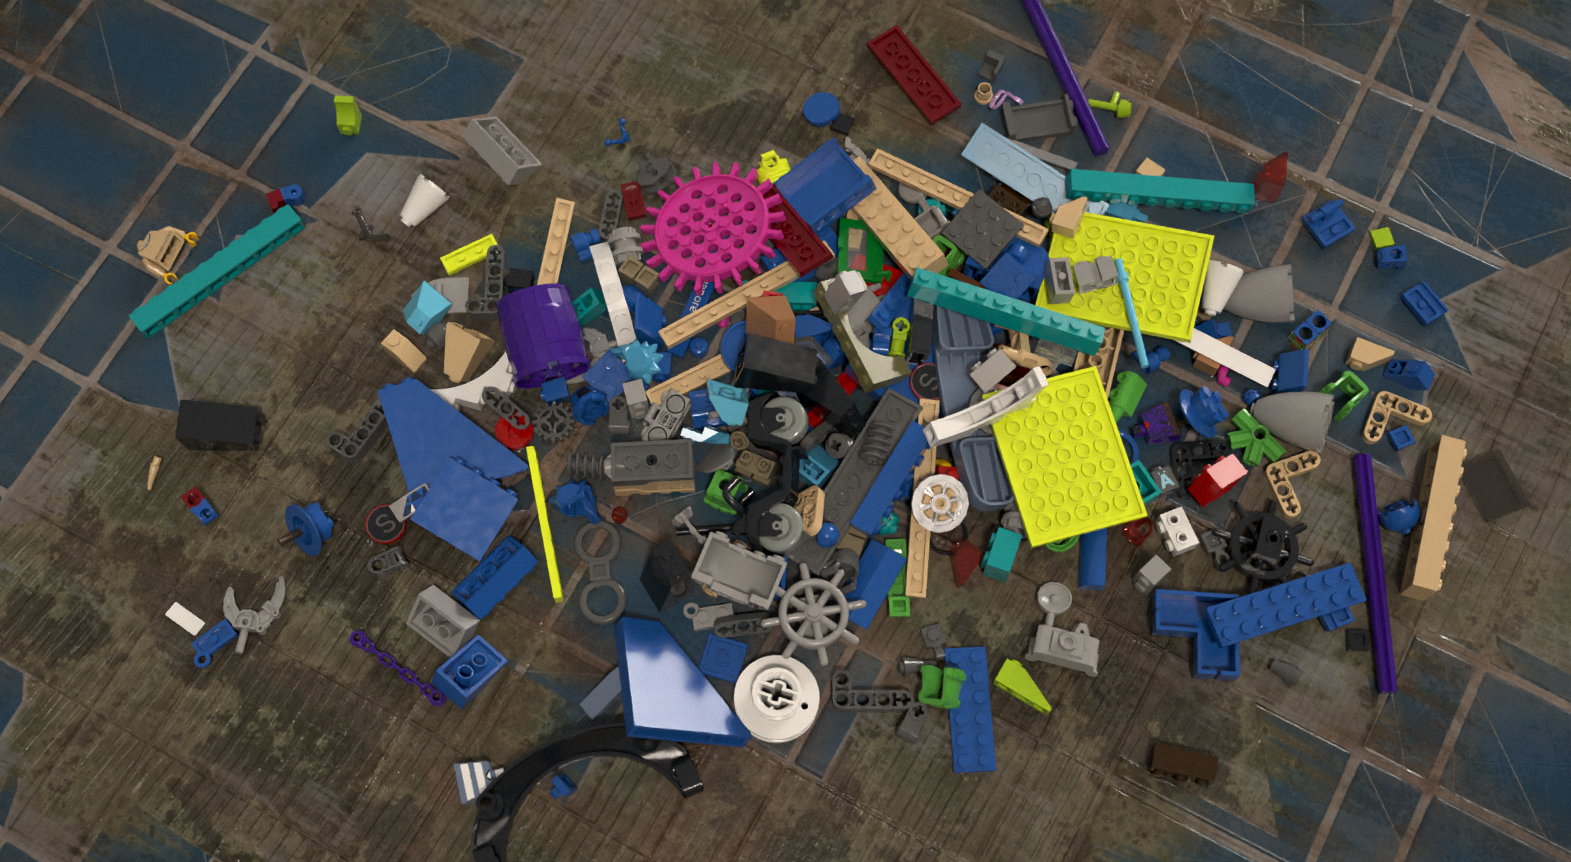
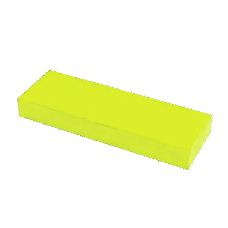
[440,234,498,276]

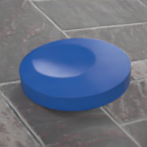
[720,320,747,373]

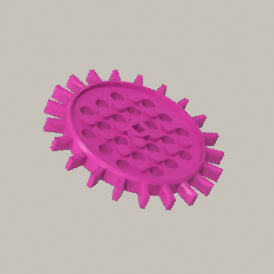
[640,162,786,296]

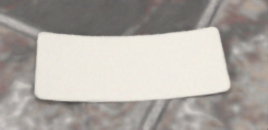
[166,602,205,636]

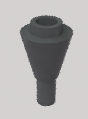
[897,656,936,677]

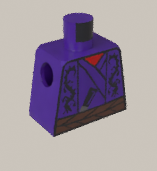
[1130,401,1182,445]

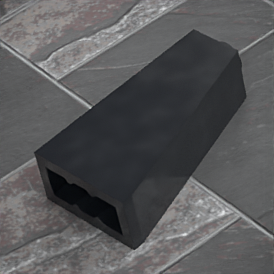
[904,297,934,365]

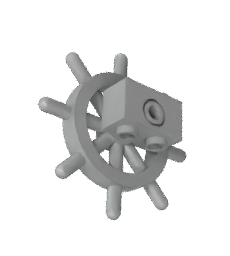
[761,562,866,666]

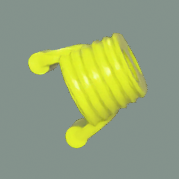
[757,150,791,187]

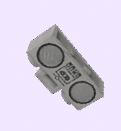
[641,388,694,441]

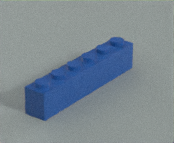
[850,420,931,539]

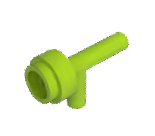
[1088,92,1132,119]

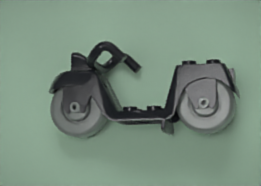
[722,392,809,555]

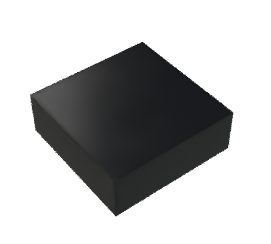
[830,113,854,136]
[1346,629,1369,652]

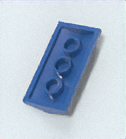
[834,539,907,630]

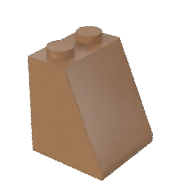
[745,296,796,344]

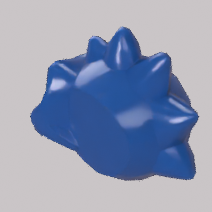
[548,479,600,524]

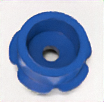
[1243,389,1262,406]

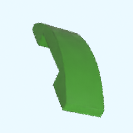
[885,539,910,617]

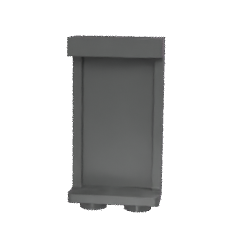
[1000,94,1077,142]

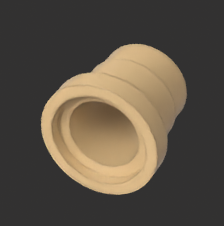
[974,82,993,105]

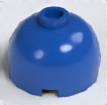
[1378,498,1421,534]

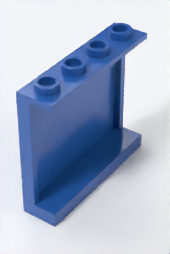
[774,137,877,235]
[410,457,520,562]

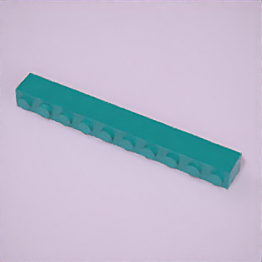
[1065,169,1255,214]
[129,204,306,339]
[907,267,1105,356]

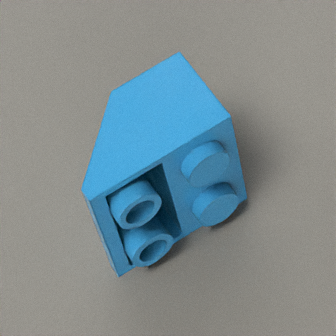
[799,445,842,489]

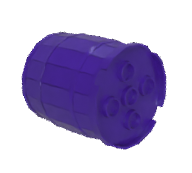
[496,283,590,389]

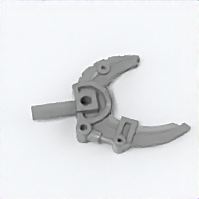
[567,328,618,384]
[223,576,286,654]

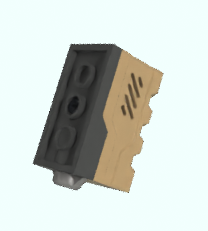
[604,439,696,496]

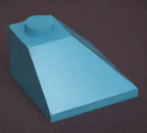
[403,281,452,334]
[707,379,749,426]

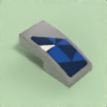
[389,483,429,523]

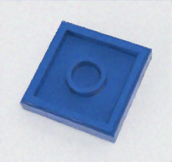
[698,633,749,684]

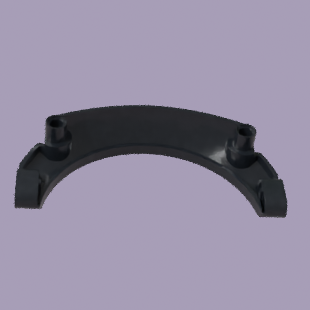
[471,723,704,862]

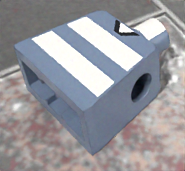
[454,761,504,807]

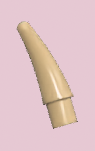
[147,456,162,491]

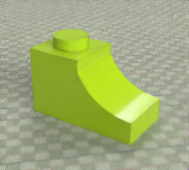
[334,95,362,135]

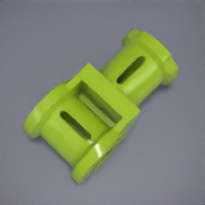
[888,317,910,358]

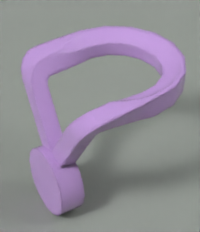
[989,90,1024,110]

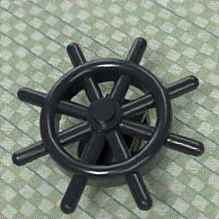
[1212,499,1314,594]

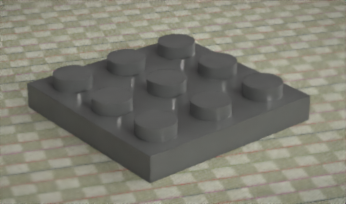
[942,189,1024,270]

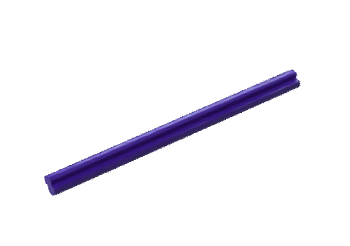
[1022,0,1110,157]
[1353,454,1398,694]

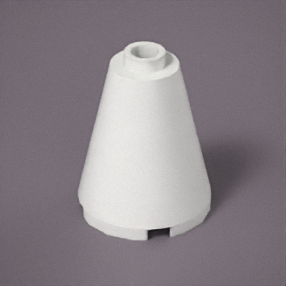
[400,174,450,227]
[1201,260,1243,316]

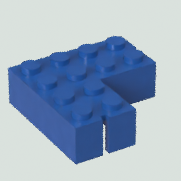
[1151,589,1240,681]

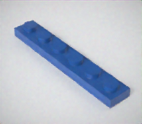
[867,272,911,332]

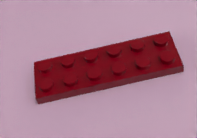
[867,25,962,126]
[748,185,833,278]

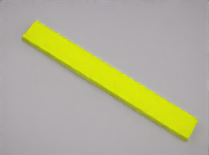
[526,446,564,603]

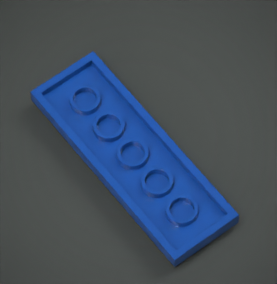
[944,647,996,774]

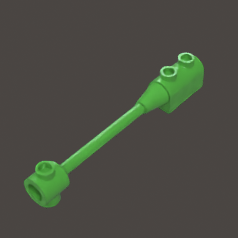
[1109,371,1147,424]

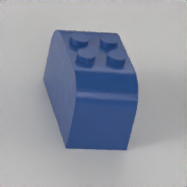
[964,237,1049,305]

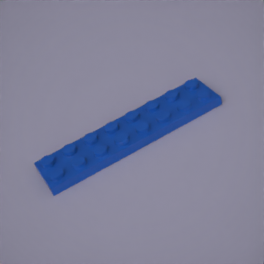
[1204,562,1367,649]

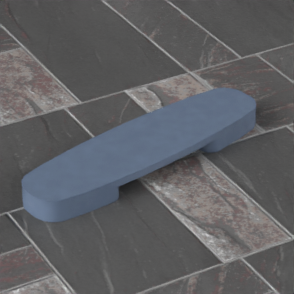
[932,305,1014,512]

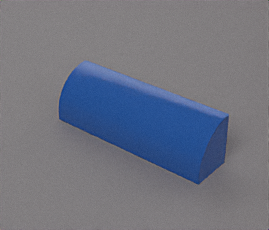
[1077,528,1107,591]

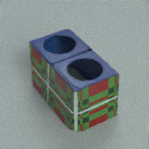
[1287,310,1333,351]

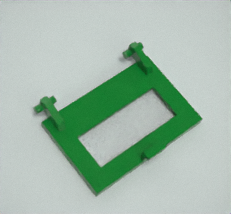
[837,217,892,284]

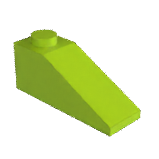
[993,659,1052,715]

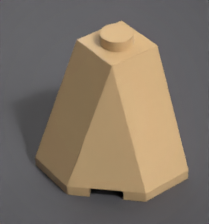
[444,322,495,383]

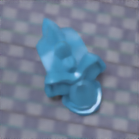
[609,339,664,384]

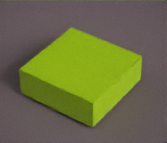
[1369,227,1395,250]

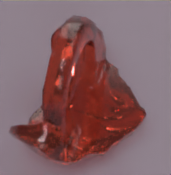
[1124,517,1154,546]

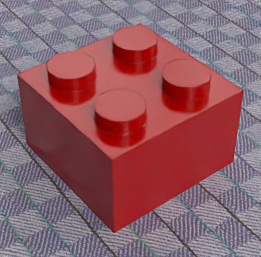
[1188,453,1248,507]

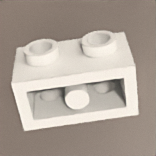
[1156,507,1199,557]

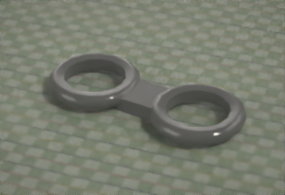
[574,520,627,625]

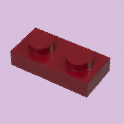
[621,181,647,221]

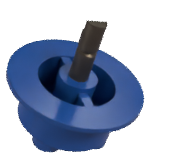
[1177,386,1229,438]
[277,502,334,556]

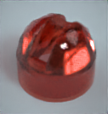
[611,507,628,524]

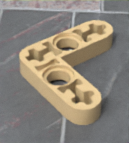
[1361,391,1432,445]
[1264,451,1321,519]
[793,485,825,536]

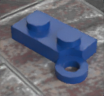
[191,619,239,668]

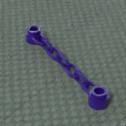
[349,630,447,707]

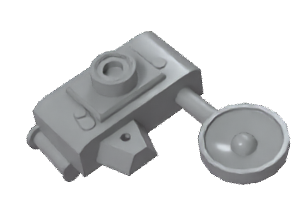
[894,182,950,263]
[1025,582,1100,677]

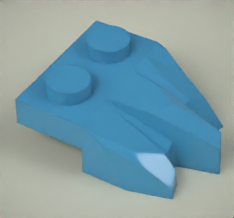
[680,424,731,444]

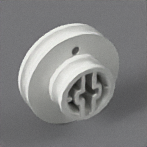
[734,655,819,743]

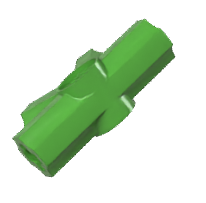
[1227,408,1286,467]

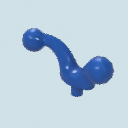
[604,118,630,146]

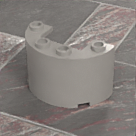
[691,531,787,610]

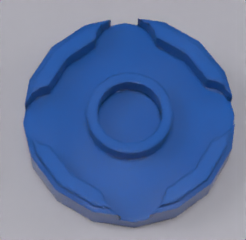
[803,92,840,127]

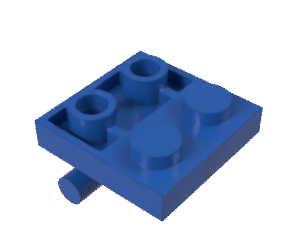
[1301,199,1356,249]
[689,389,729,430]

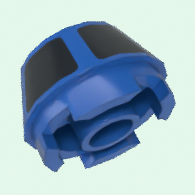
[570,386,609,426]

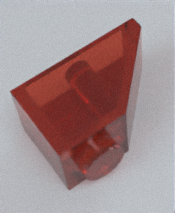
[950,539,985,588]

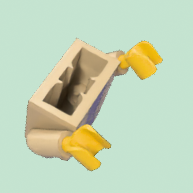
[137,226,199,285]

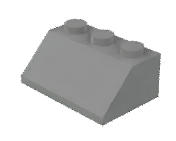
[406,585,480,658]

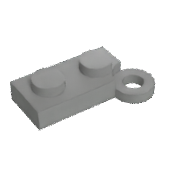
[683,603,734,631]

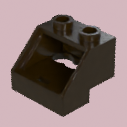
[988,182,1033,218]

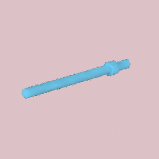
[1114,258,1149,368]

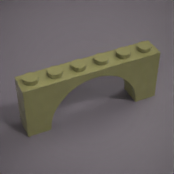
[813,272,912,393]

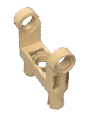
[994,324,1053,376]

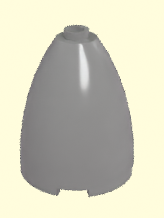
[1223,264,1295,323]
[1250,391,1335,453]

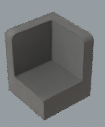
[979,50,1006,84]

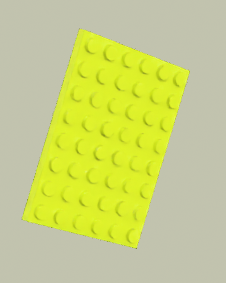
[1035,212,1214,343]
[981,366,1148,548]

